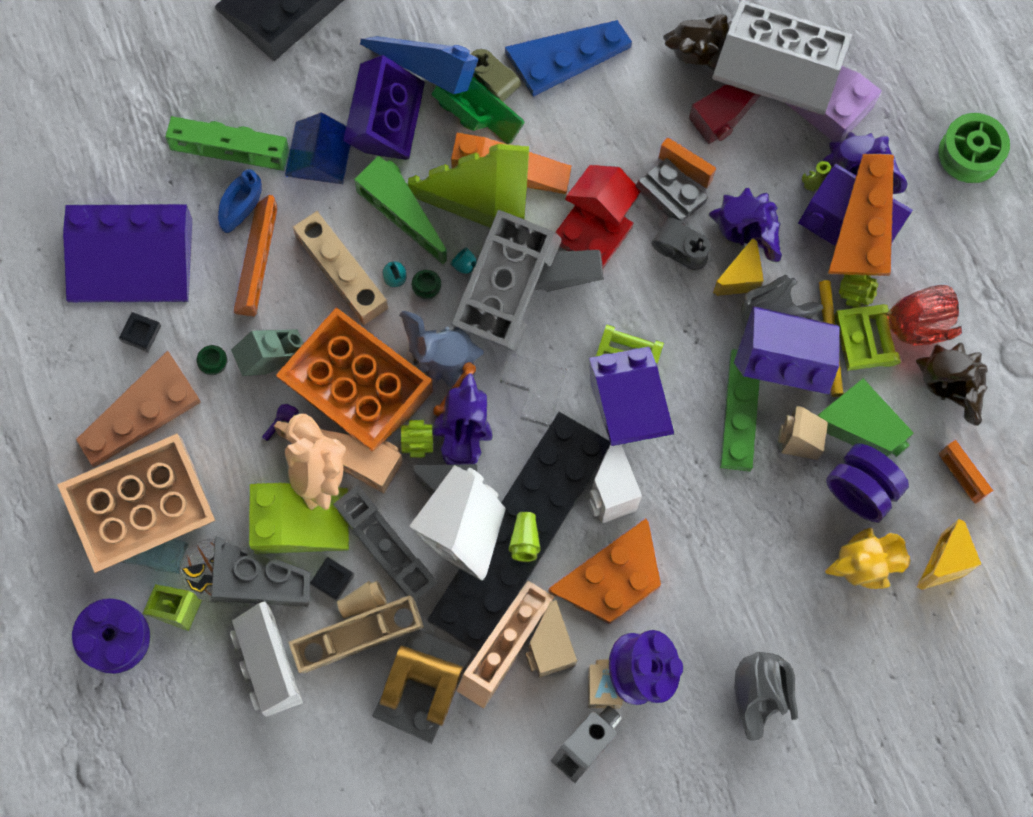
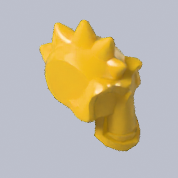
[825,528,911,589]

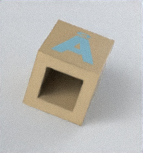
[588,659,623,709]

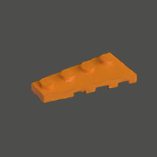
[828,154,894,276]

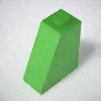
[817,378,914,457]

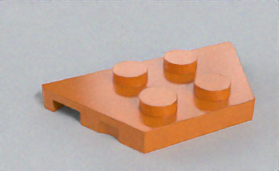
[548,518,661,624]

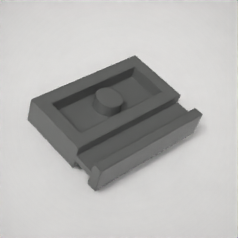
[636,158,708,221]

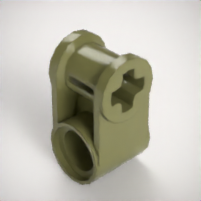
[471,49,521,102]

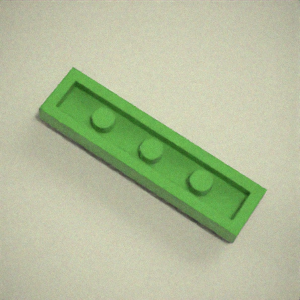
[720,349,760,472]

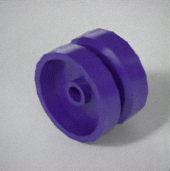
[826,444,909,523]

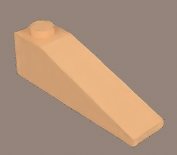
[274,421,403,494]
[457,581,554,708]

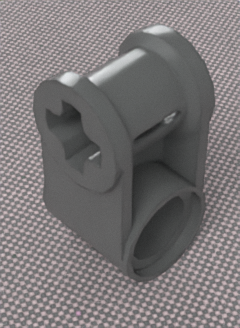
[651,217,711,270]

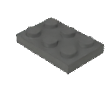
[372,630,472,744]

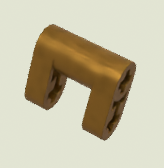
[380,645,463,726]

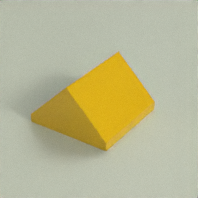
[917,519,982,590]

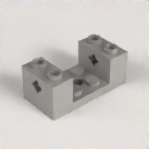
[452,210,562,351]

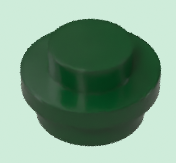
[411,269,442,299]
[196,345,228,375]

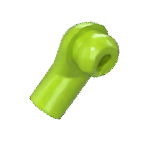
[801,161,831,191]

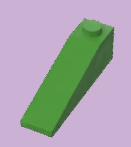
[354,156,447,264]

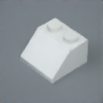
[588,445,642,524]

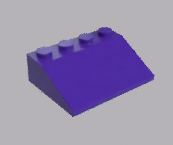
[63,204,193,303]

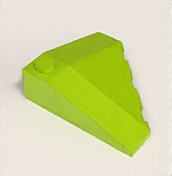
[408,144,529,228]

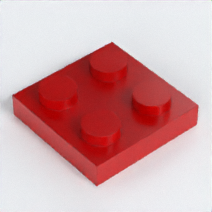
[556,205,634,269]

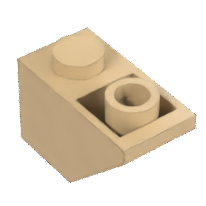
[778,406,828,460]

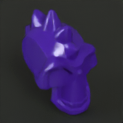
[821,132,908,194]
[709,188,782,262]
[432,373,493,465]

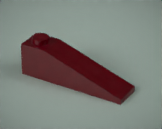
[689,84,761,144]

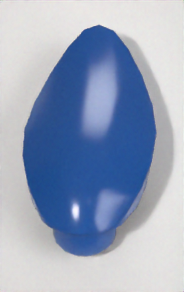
[218,169,262,233]

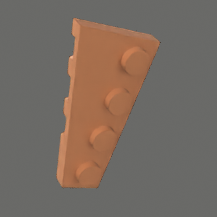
[76,351,201,467]

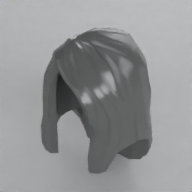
[741,274,823,328]
[734,652,798,741]

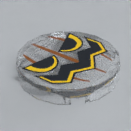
[179,539,227,603]

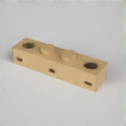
[293,211,388,325]
[288,595,424,674]

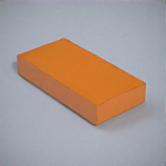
[658,138,716,189]
[939,440,994,504]

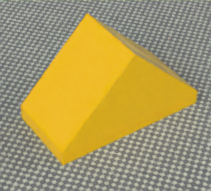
[713,238,764,296]

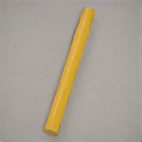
[819,280,844,397]

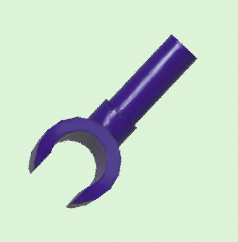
[262,404,299,441]

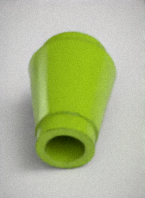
[509,512,541,562]

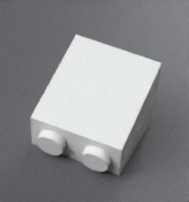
[409,465,506,581]

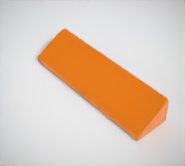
[234,195,278,317]

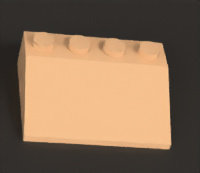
[57,433,215,573]

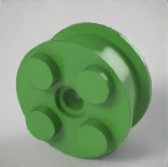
[938,113,1010,183]

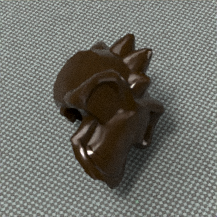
[663,14,732,71]
[916,342,988,426]

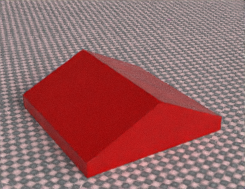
[565,165,641,227]

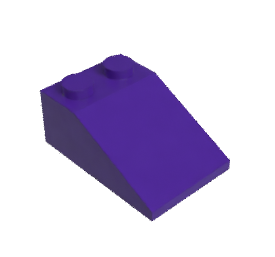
[589,347,674,446]

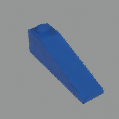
[360,36,478,94]

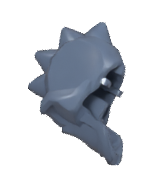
[399,311,484,389]

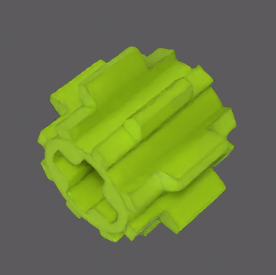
[839,275,878,308]
[401,420,433,458]

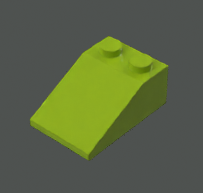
[249,483,349,554]

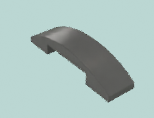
[333,485,438,601]

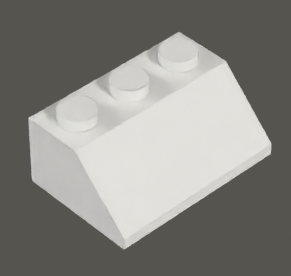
[230,601,303,717]

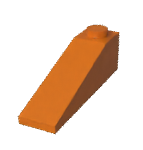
[451,132,572,194]

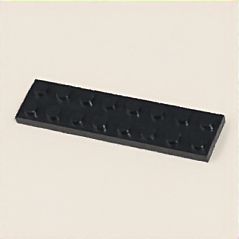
[427,411,611,652]

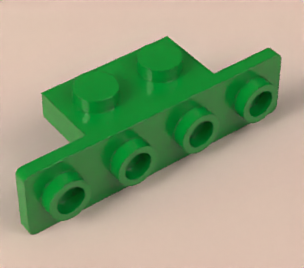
[431,77,525,144]

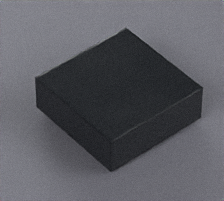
[119,312,161,352]
[310,557,354,601]

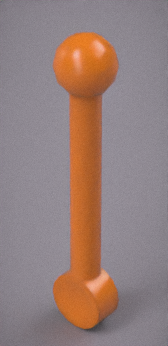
[433,362,476,417]

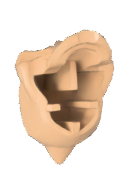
[285,414,346,510]

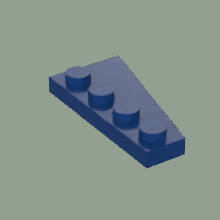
[505,20,632,97]

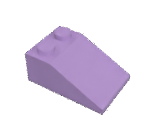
[786,66,882,142]

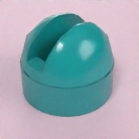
[450,247,477,274]
[382,261,407,287]

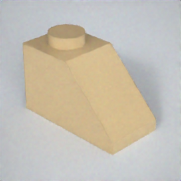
[525,600,577,678]

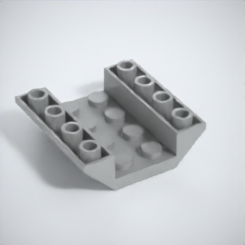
[712,0,852,115]

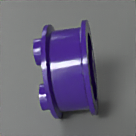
[72,598,151,674]
[609,630,683,705]

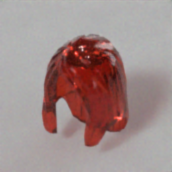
[887,285,962,346]

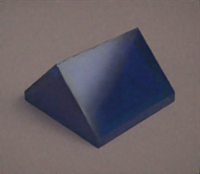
[285,112,351,185]

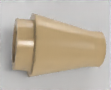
[337,581,387,619]

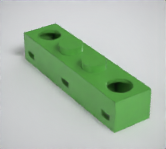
[165,116,290,171]

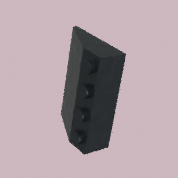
[215,0,344,61]

